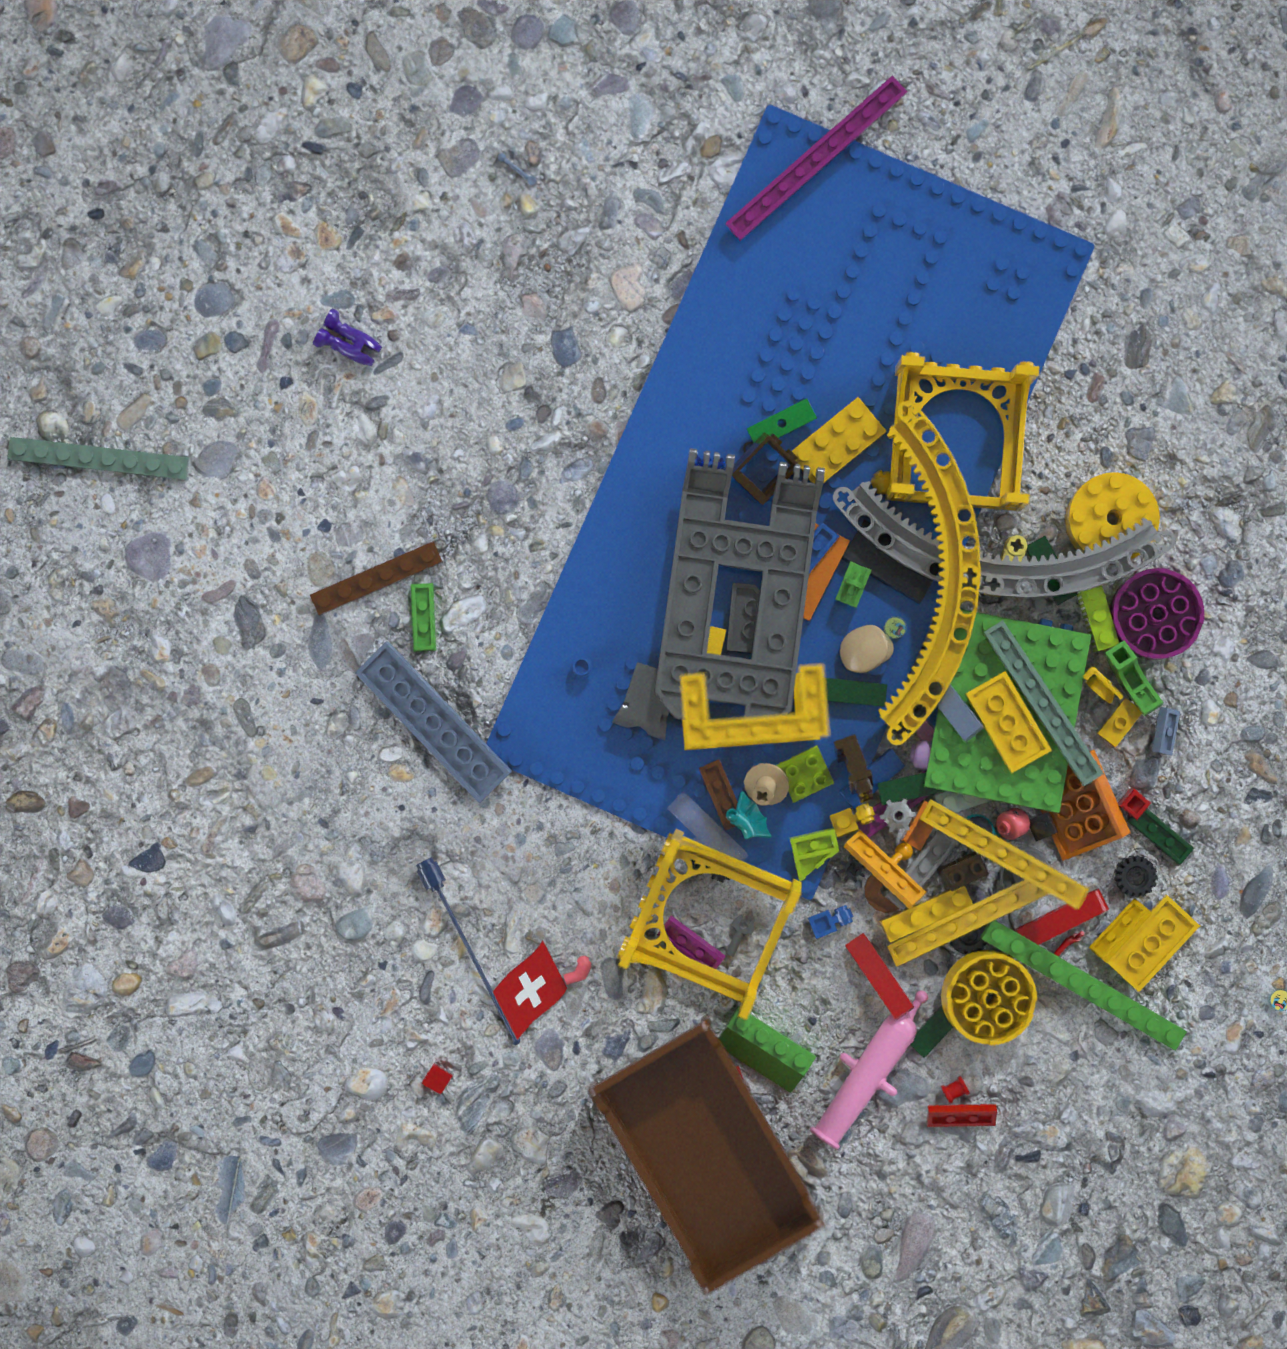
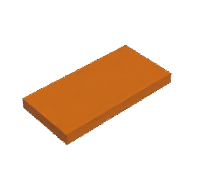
[803,523,850,621]

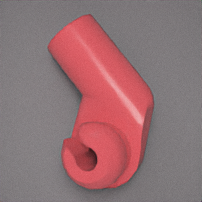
[563,956,592,985]

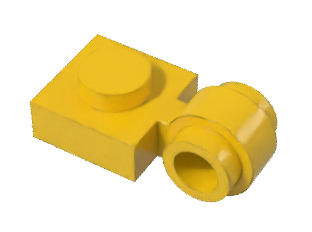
[829,803,875,838]

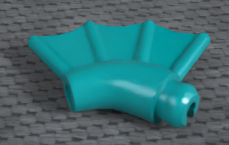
[726,792,772,839]

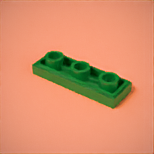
[746,398,817,445]

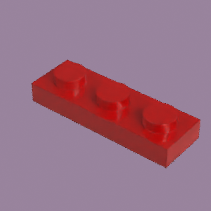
[927,1104,997,1127]

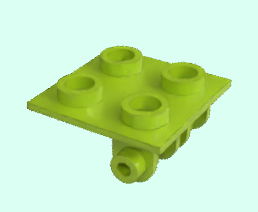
[776,746,834,803]

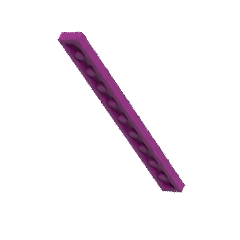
[725,75,907,241]

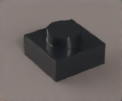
[1030,811,1058,842]

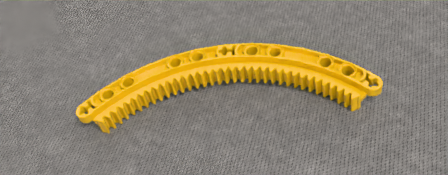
[879,401,981,745]

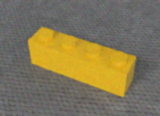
[879,886,973,943]

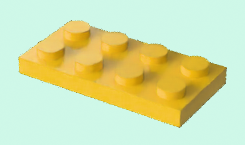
[792,397,887,484]
[965,671,1052,773]
[1107,894,1200,992]

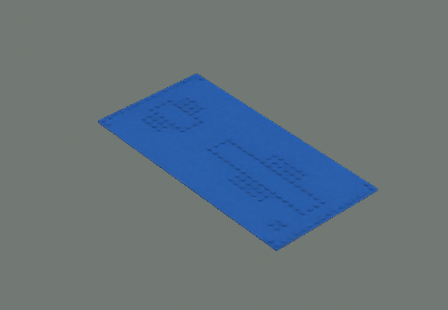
[486,105,1095,900]

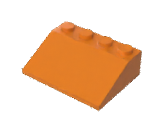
[1041,749,1131,861]

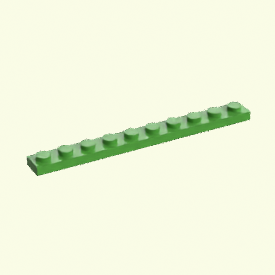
[980,920,1187,1051]

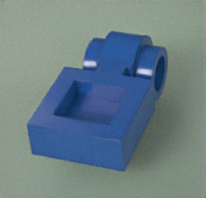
[808,905,854,939]

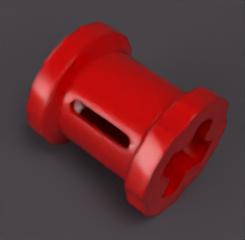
[940,1076,970,1104]

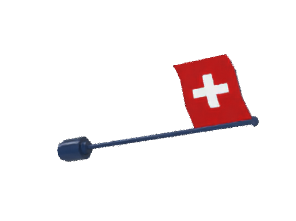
[416,857,567,1045]

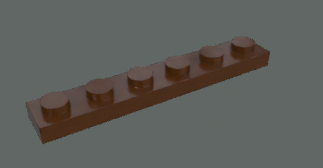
[310,541,443,616]

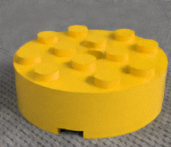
[1065,472,1160,565]
[941,950,1037,1045]

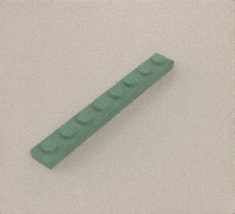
[7,437,190,480]
[983,620,1104,787]

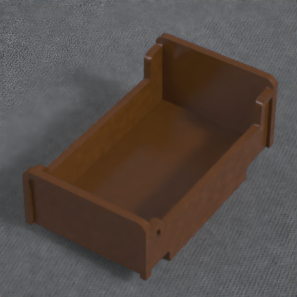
[587,1014,825,1295]

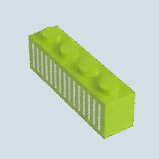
[1077,585,1119,653]

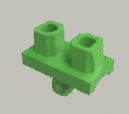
[835,561,871,608]

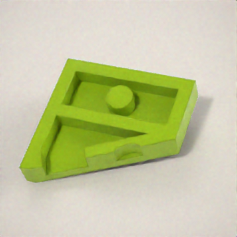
[790,828,839,881]

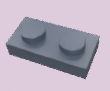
[1152,707,1180,756]

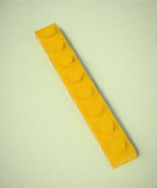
[920,799,1089,909]
[887,880,1050,967]

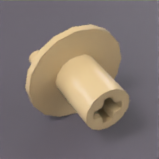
[744,764,789,805]

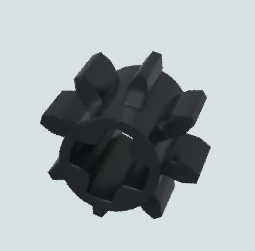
[838,855,865,883]

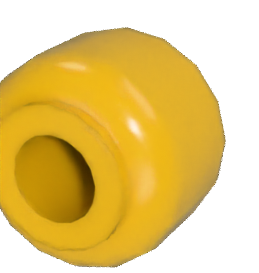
[871,470,890,495]

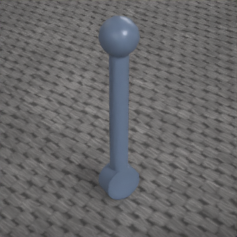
[498,153,536,186]

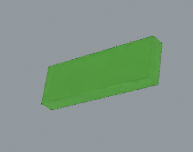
[411,583,437,652]

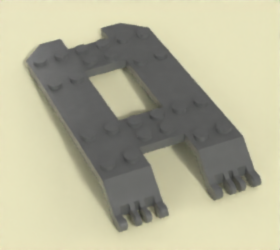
[655,448,825,720]

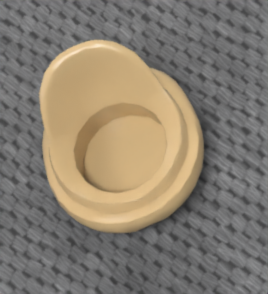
[840,625,894,673]

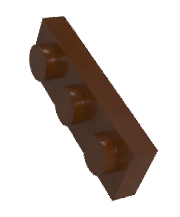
[698,759,738,831]

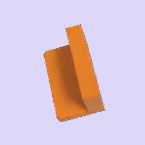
[900,800,934,851]

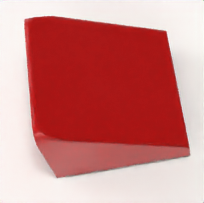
[1118,788,1151,820]
[421,1063,453,1095]

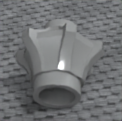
[880,799,916,833]

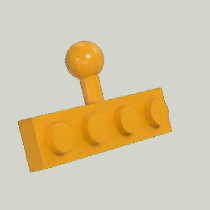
[843,830,926,909]

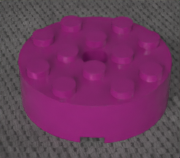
[1109,568,1205,660]

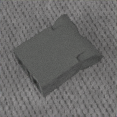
[612,662,669,741]

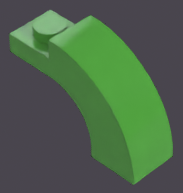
[1105,640,1163,717]

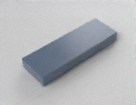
[929,682,984,742]

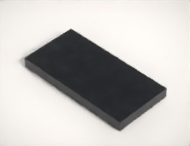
[842,520,940,604]

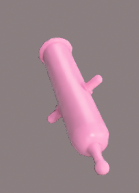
[810,990,928,1150]

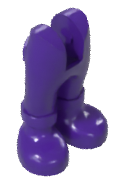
[312,308,382,366]

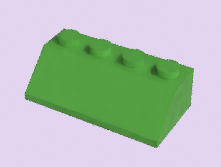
[718,1006,816,1093]

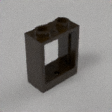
[732,432,798,505]

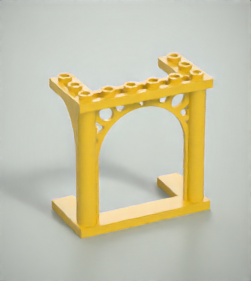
[885,352,1039,511]
[681,664,829,750]
[617,829,802,1020]

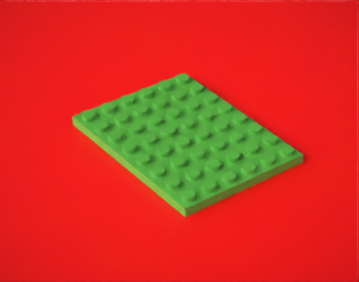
[924,609,1091,813]

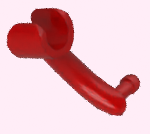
[1053,931,1084,957]

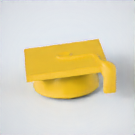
[1083,666,1123,704]

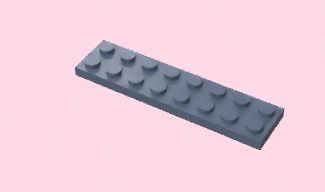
[355,641,512,803]

